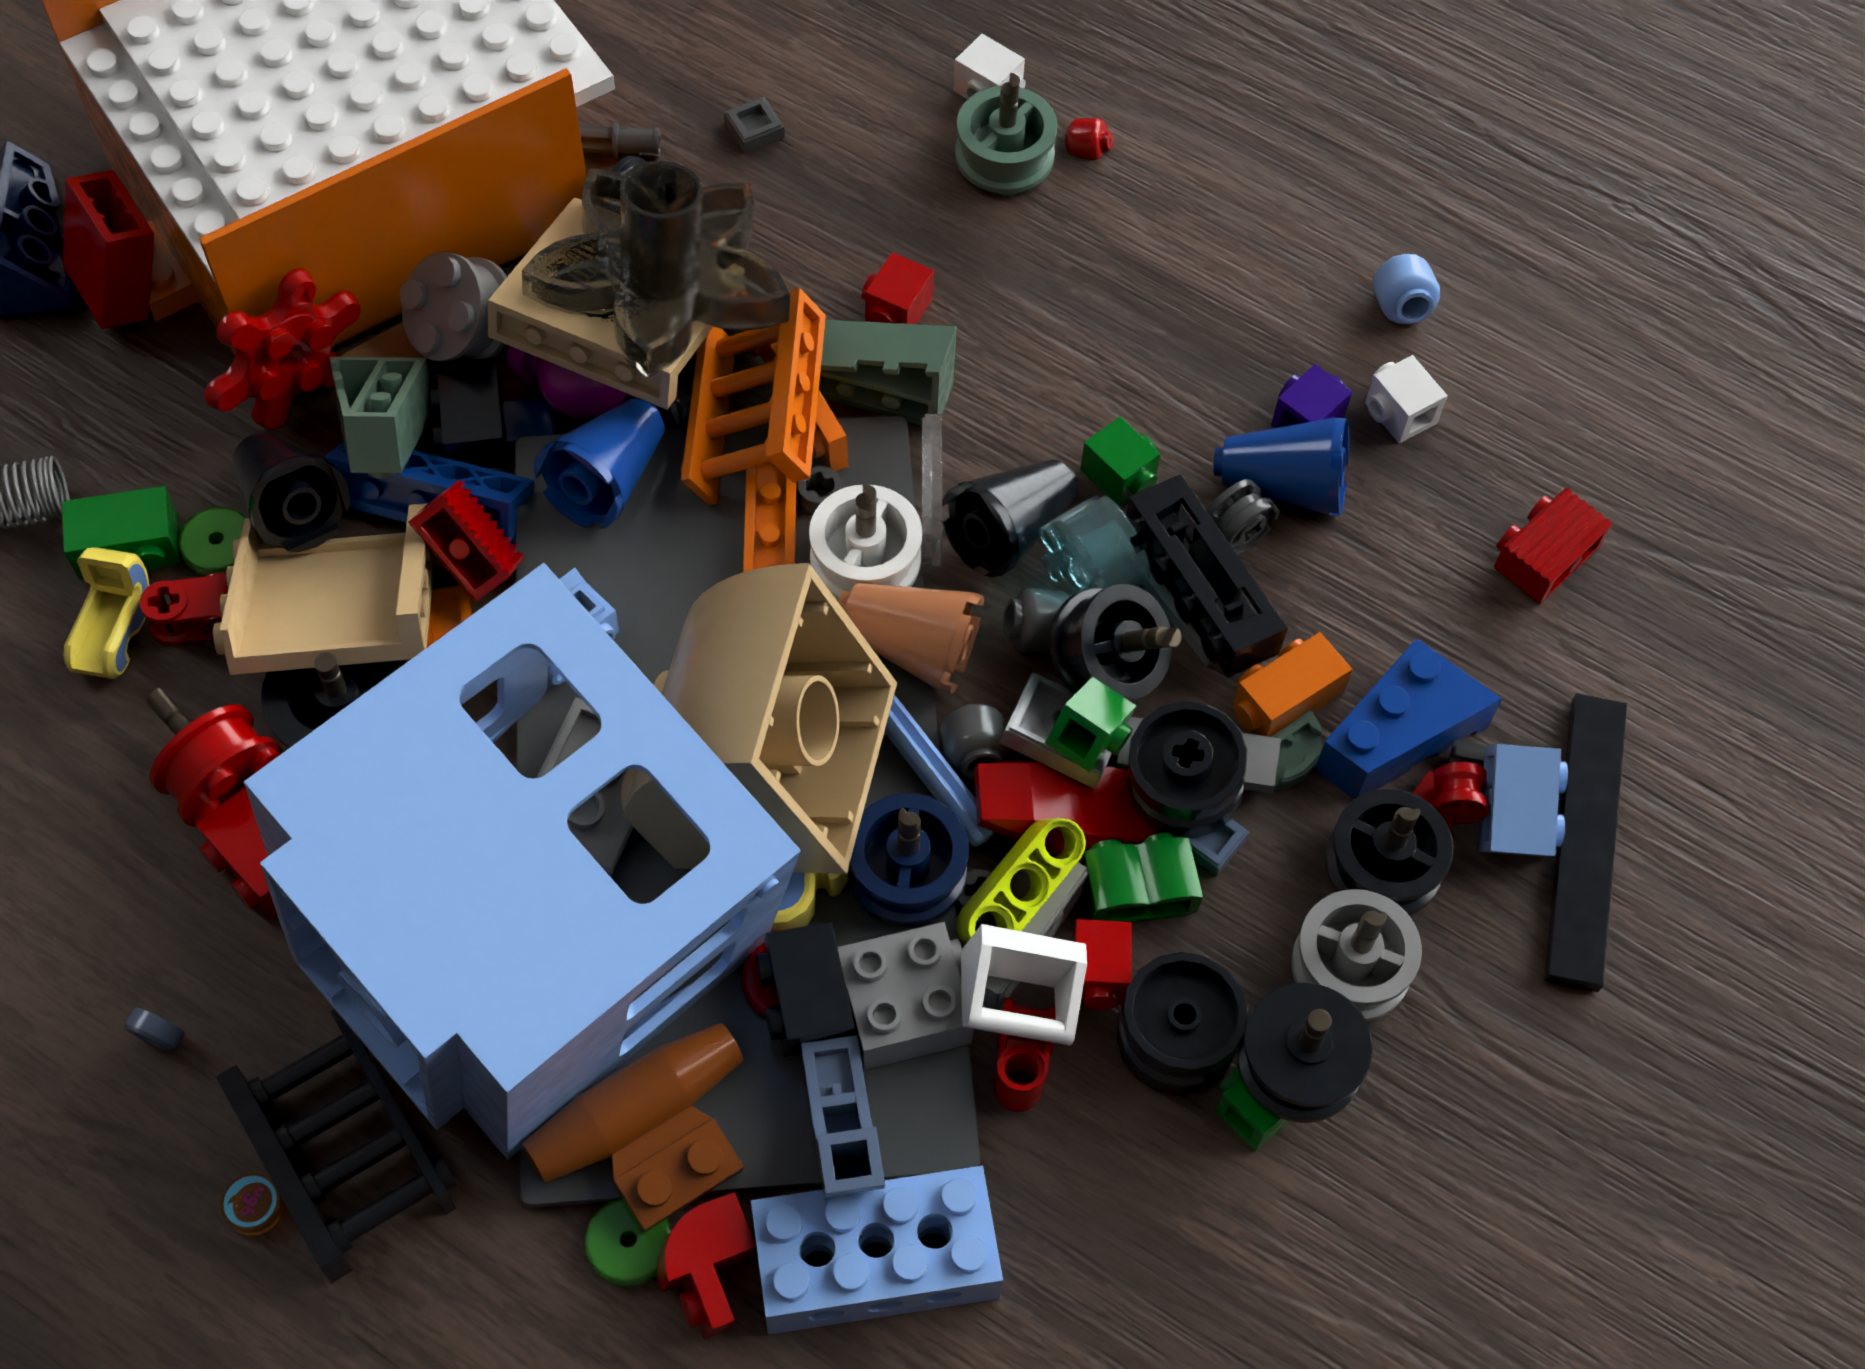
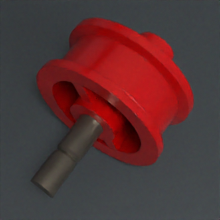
[146,688,282,827]

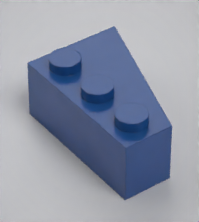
[1314,638,1502,799]

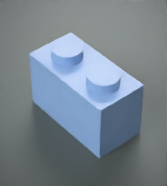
[1479,744,1568,857]

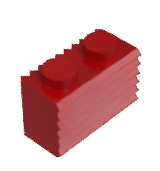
[408,481,524,602]
[1494,488,1612,604]

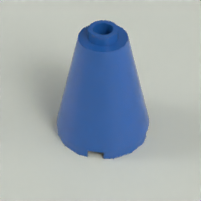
[534,399,665,529]
[1213,417,1349,516]

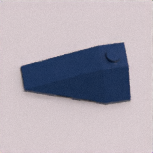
[0,141,77,316]

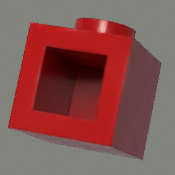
[861,252,934,324]
[1071,919,1132,1010]

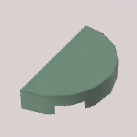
[1272,710,1322,790]

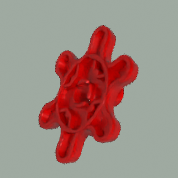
[203,268,361,430]

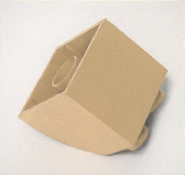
[621,563,897,874]

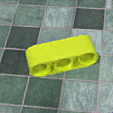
[956,818,1086,945]

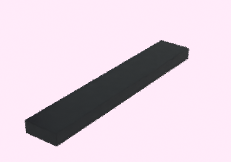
[1544,693,1627,992]

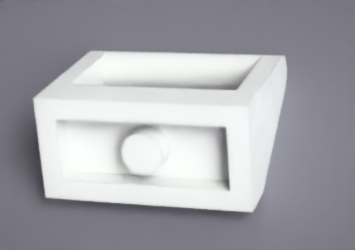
[961,924,1087,1046]

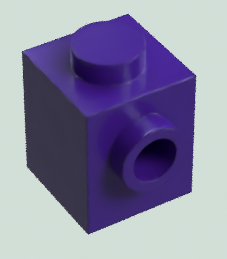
[1271,364,1353,428]

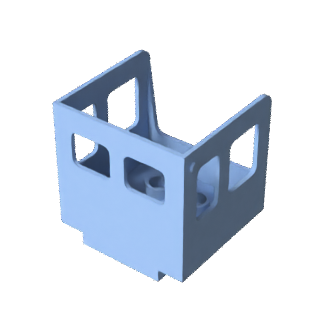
[244,563,801,1160]

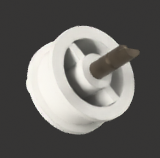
[809,484,922,600]

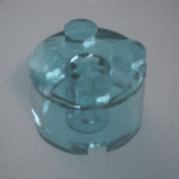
[1039,495,1150,597]

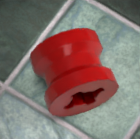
[1434,762,1489,824]

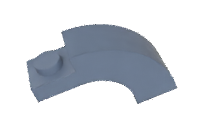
[801,1035,885,1198]

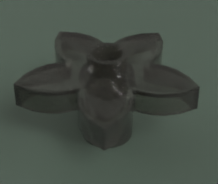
[522,161,791,379]

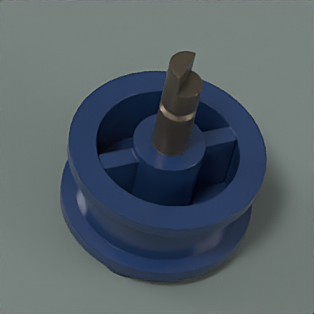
[848,793,969,926]

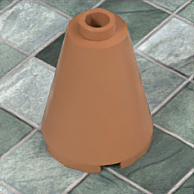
[838,583,984,695]

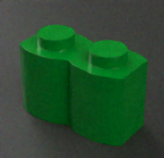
[1081,833,1203,923]

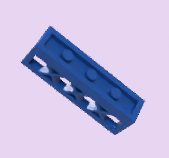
[324,442,534,544]

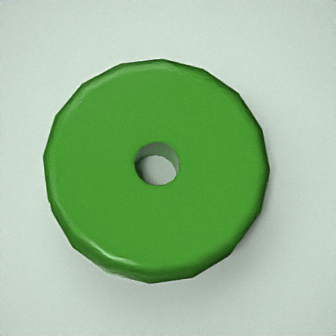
[178,507,248,576]
[585,1199,672,1287]

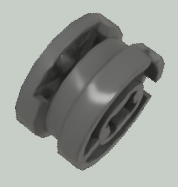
[1206,479,1280,555]

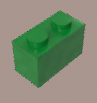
[62,486,181,579]

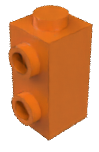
[1232,632,1353,737]

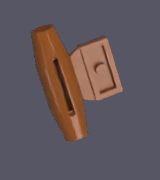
[521,1022,744,1233]

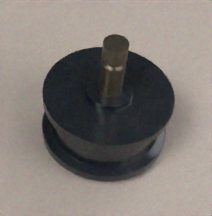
[1237,983,1373,1123]

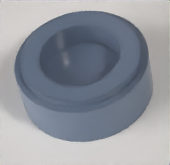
[124,1007,185,1052]

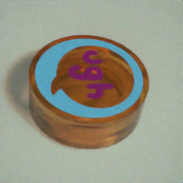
[221,1173,284,1236]

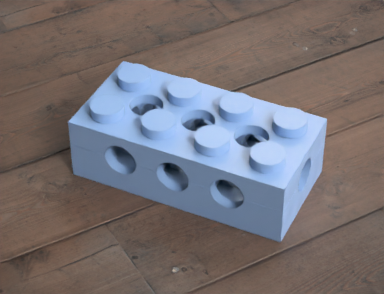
[751,1166,1003,1335]

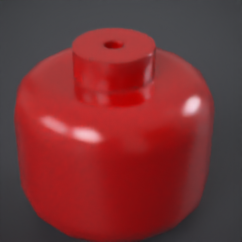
[1065,118,1113,160]

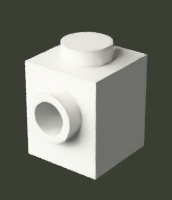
[953,34,1026,99]
[1365,355,1448,444]

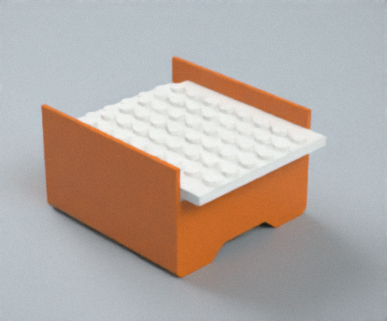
[40,0,615,363]

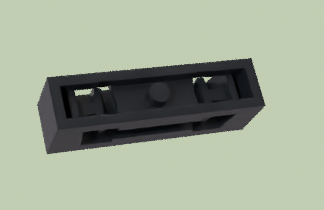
[1123,474,1288,678]

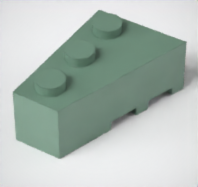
[819,320,957,429]
[329,357,433,478]

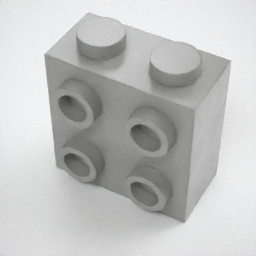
[838,922,974,1070]

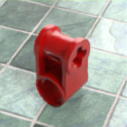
[140,573,228,646]
[994,997,1056,1112]

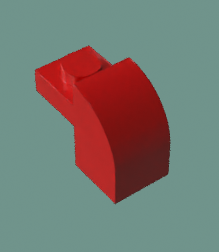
[657,1192,757,1340]

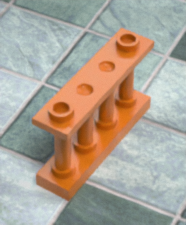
[681,288,826,506]

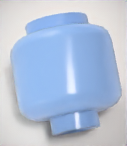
[1372,254,1440,324]

